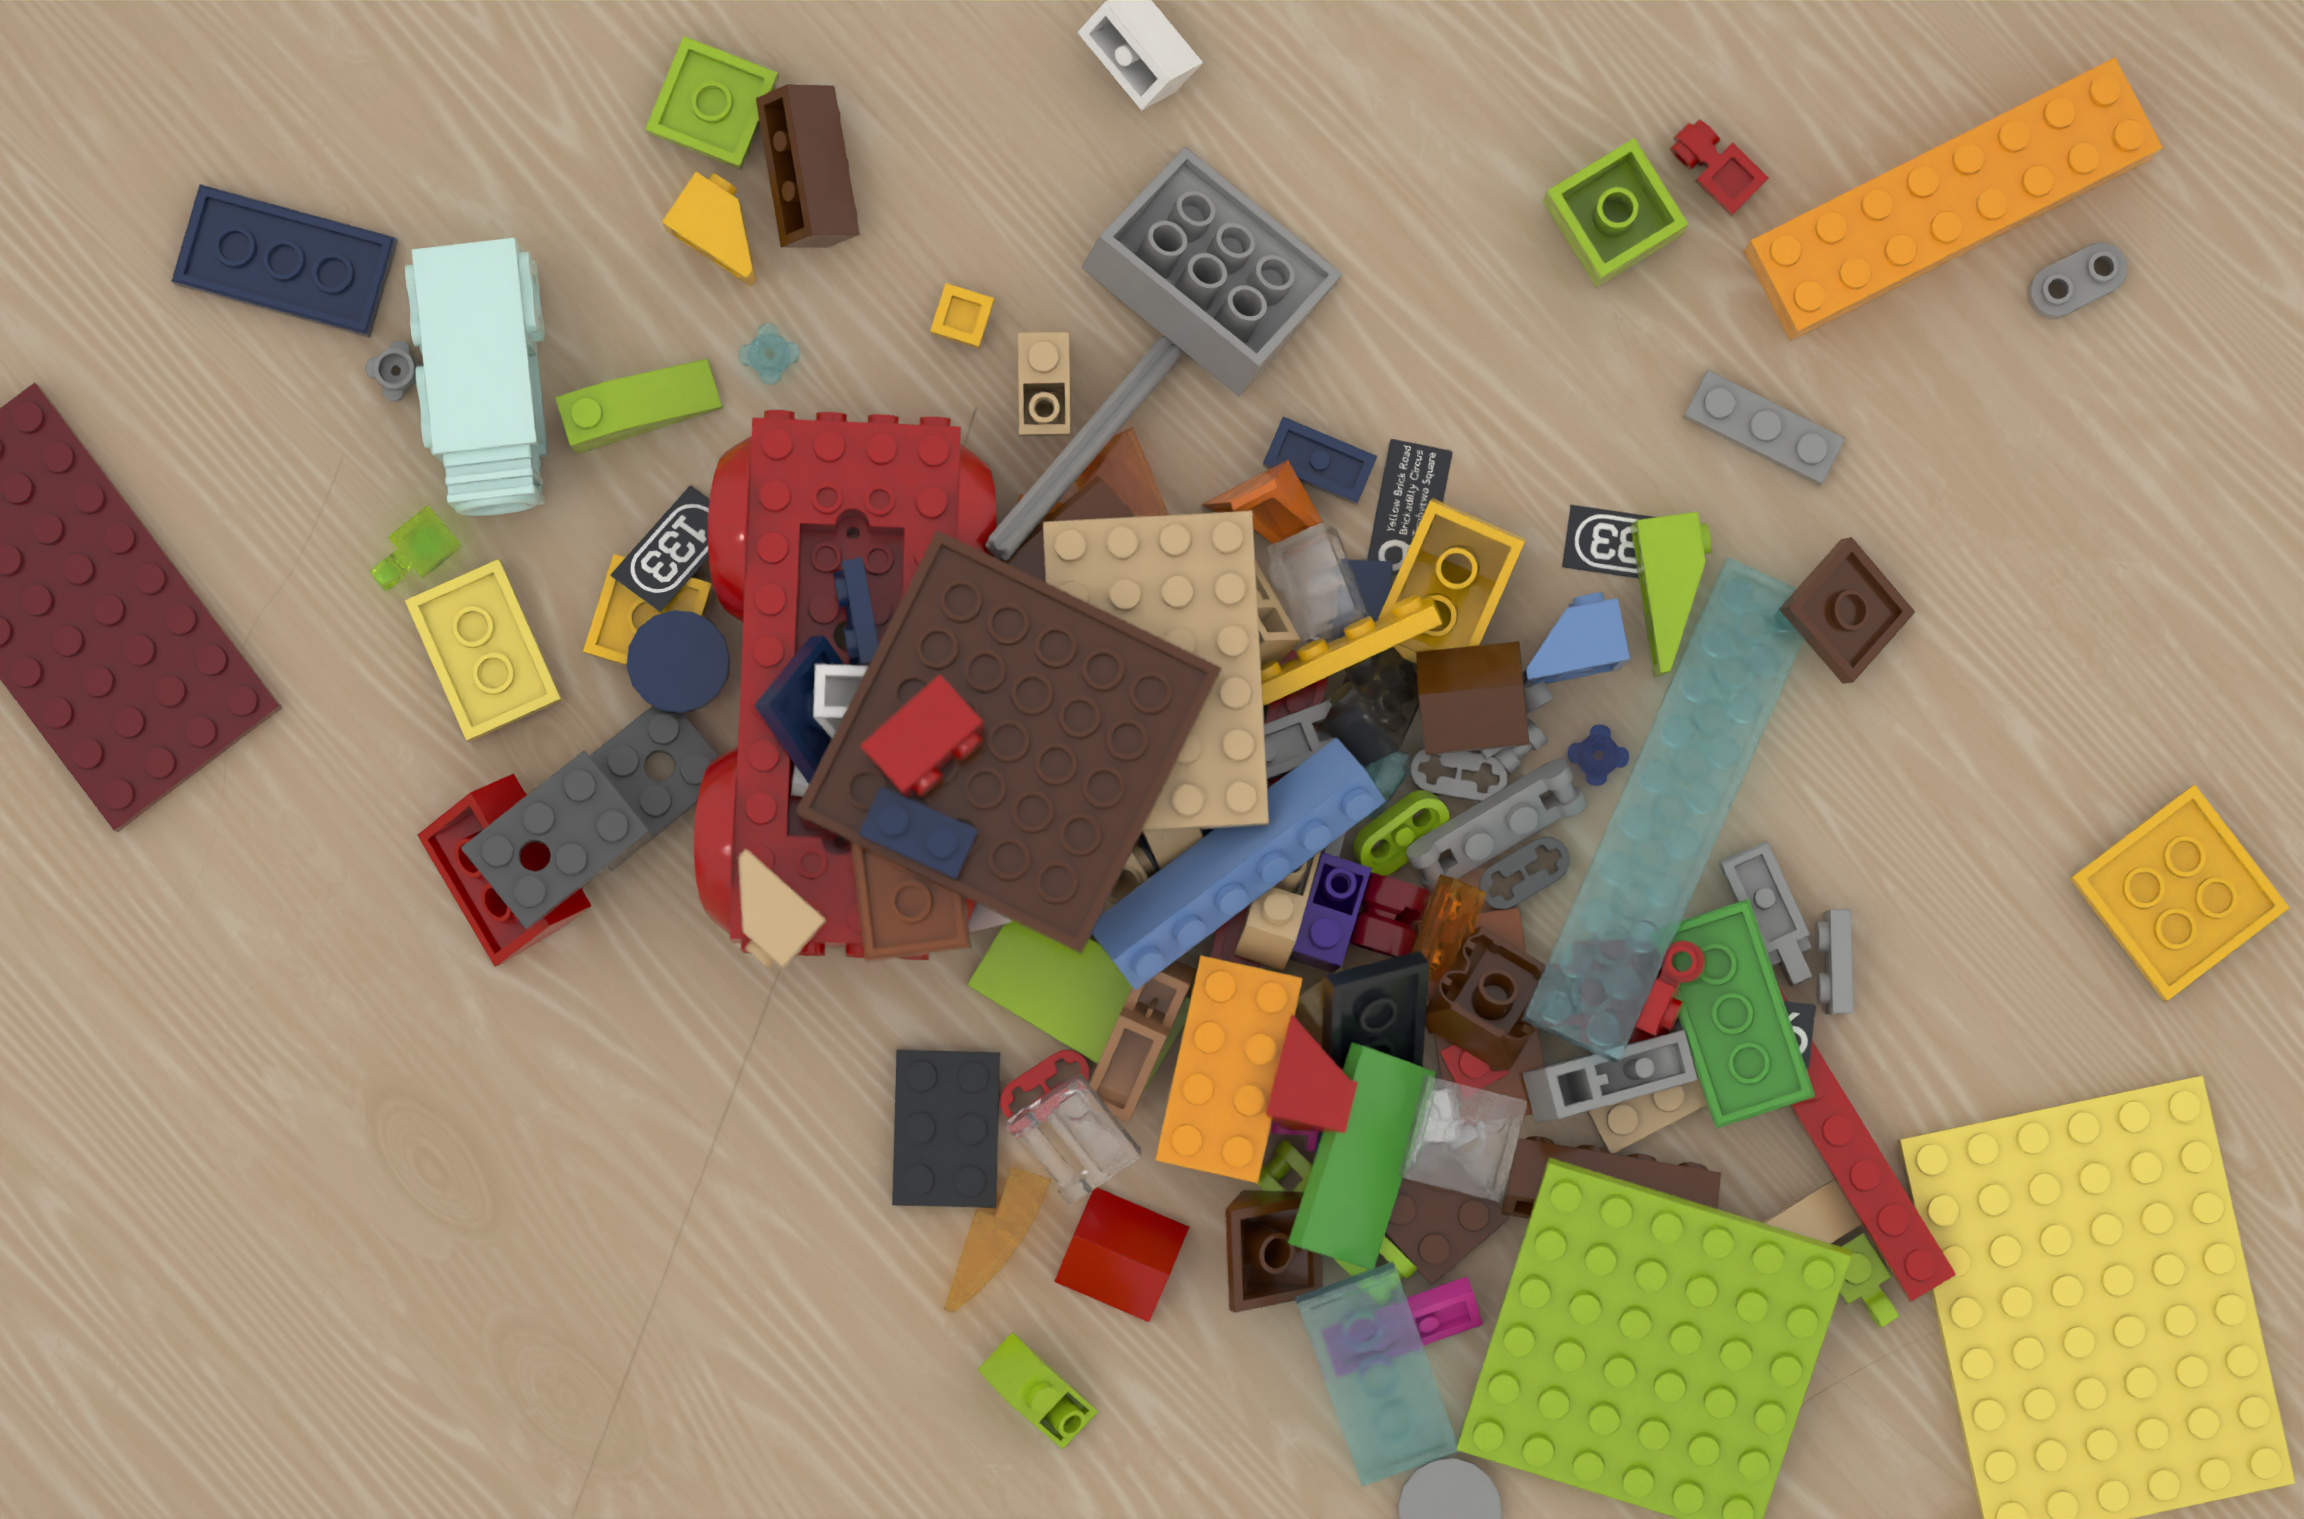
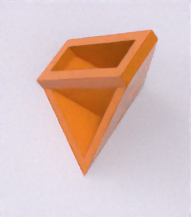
[1201,460,1326,552]

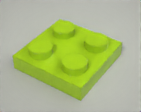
[645,36,779,170]

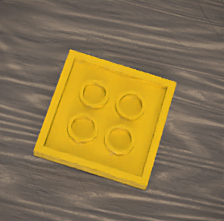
[2069,784,2290,1002]

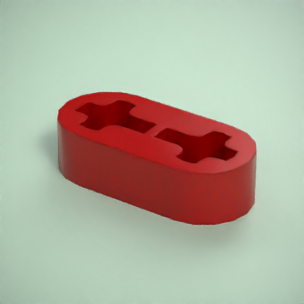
[1000,1050,1090,1124]

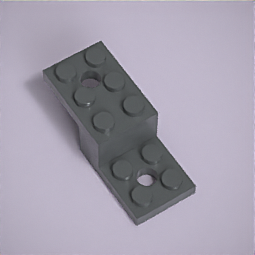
[461,706,718,931]

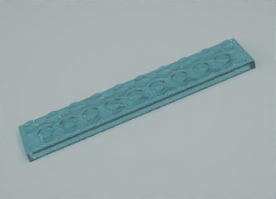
[1522,557,1804,1064]

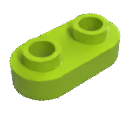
[1353,790,1450,876]

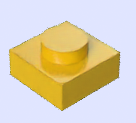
[930,283,995,350]

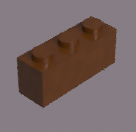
[756,84,860,248]

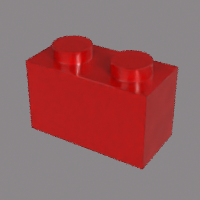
[860,674,985,798]

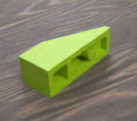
[555,359,723,454]
[1630,511,1712,677]

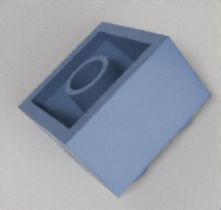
[1523,592,1630,688]

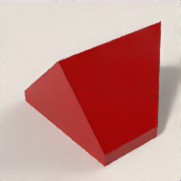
[1266,1013,1358,1133]

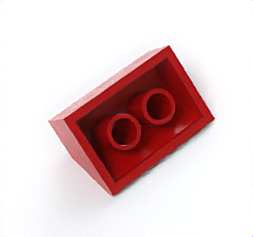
[417,773,592,967]

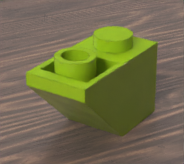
[977,1332,1098,1449]

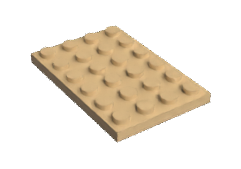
[1043,511,1269,832]

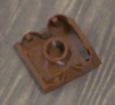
[1425,926,1565,1072]

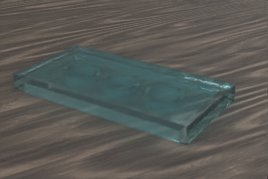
[1295,1262,1458,1486]

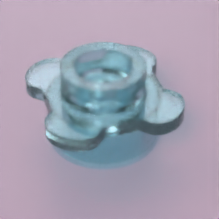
[738,323,800,385]

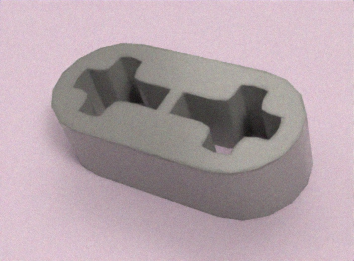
[1410,748,1507,802]

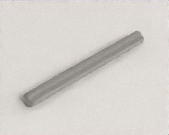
[986,336,1182,561]

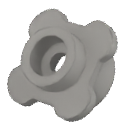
[366,341,423,402]

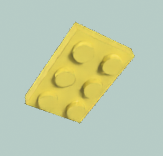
[405,559,563,742]

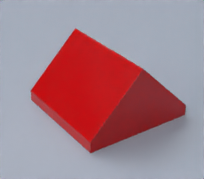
[1054,1186,1189,1322]

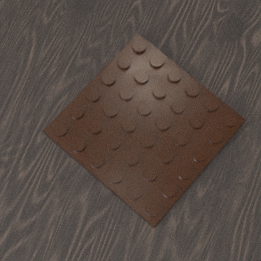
[795,530,1222,954]

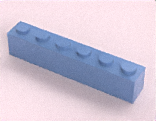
[1092,737,1386,991]

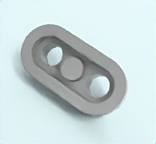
[2028,243,2127,319]

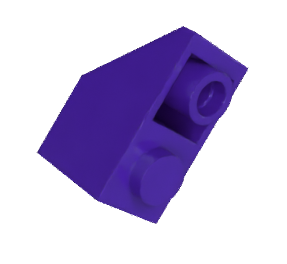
[1289,852,1372,973]

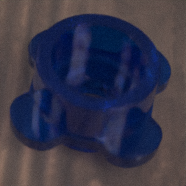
[1567,724,1629,786]

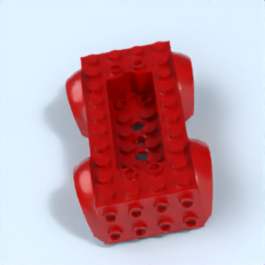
[694,410,996,960]

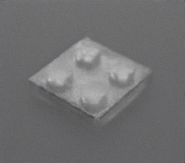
[1399,1075,1528,1202]

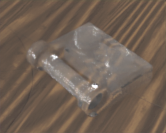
[1005,1072,1142,1204]

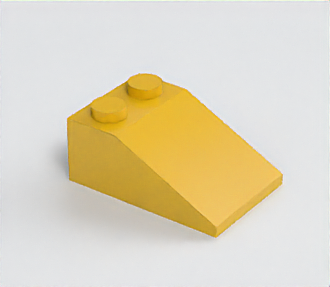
[1377,498,1526,664]

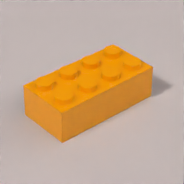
[1155,956,1303,1183]

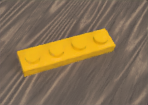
[1261,595,1442,706]

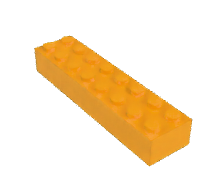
[1744,58,2163,341]

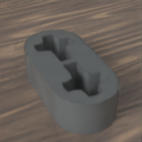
[1478,837,1570,910]

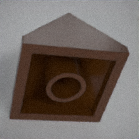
[1416,641,1530,755]
[1225,1190,1323,1313]

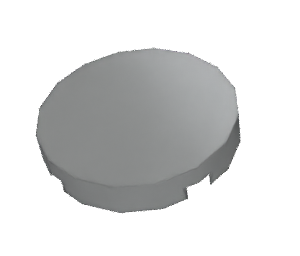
[1397,1457,1502,1519]

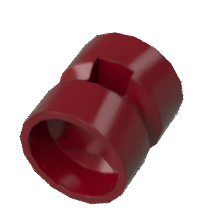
[1349,872,1431,958]

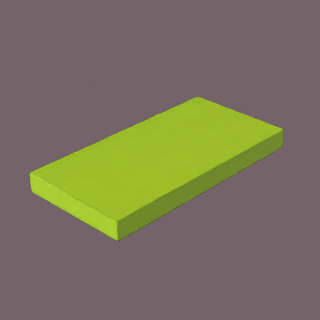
[967,921,1191,1092]

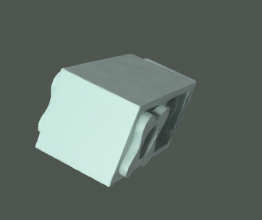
[405,238,549,516]

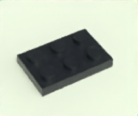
[1322,951,1429,1071]
[892,1050,1000,1208]

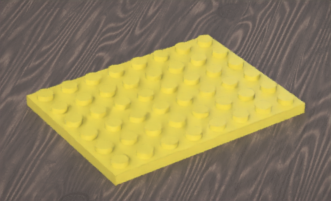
[1897,1075,2296,1519]

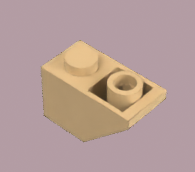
[1018,332,1071,436]

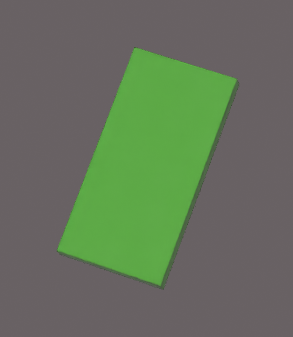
[1650,899,1816,1129]
[1288,1043,1436,1271]

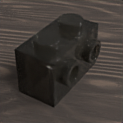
[1322,647,1420,768]

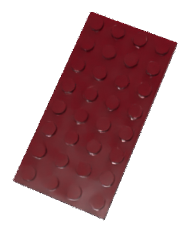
[0,382,282,832]

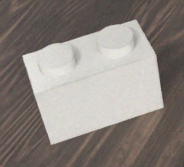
[1077,0,1203,111]

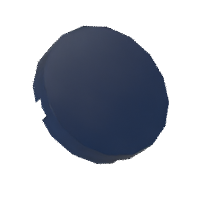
[627,610,730,713]

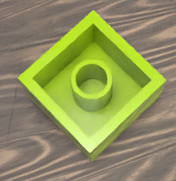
[1543,137,1689,288]

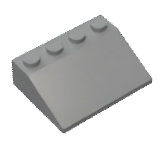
[1081,147,1343,397]

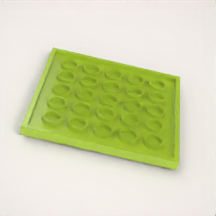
[1456,1158,1852,1519]

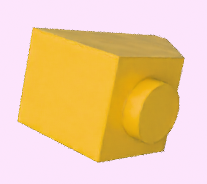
[662,172,756,287]

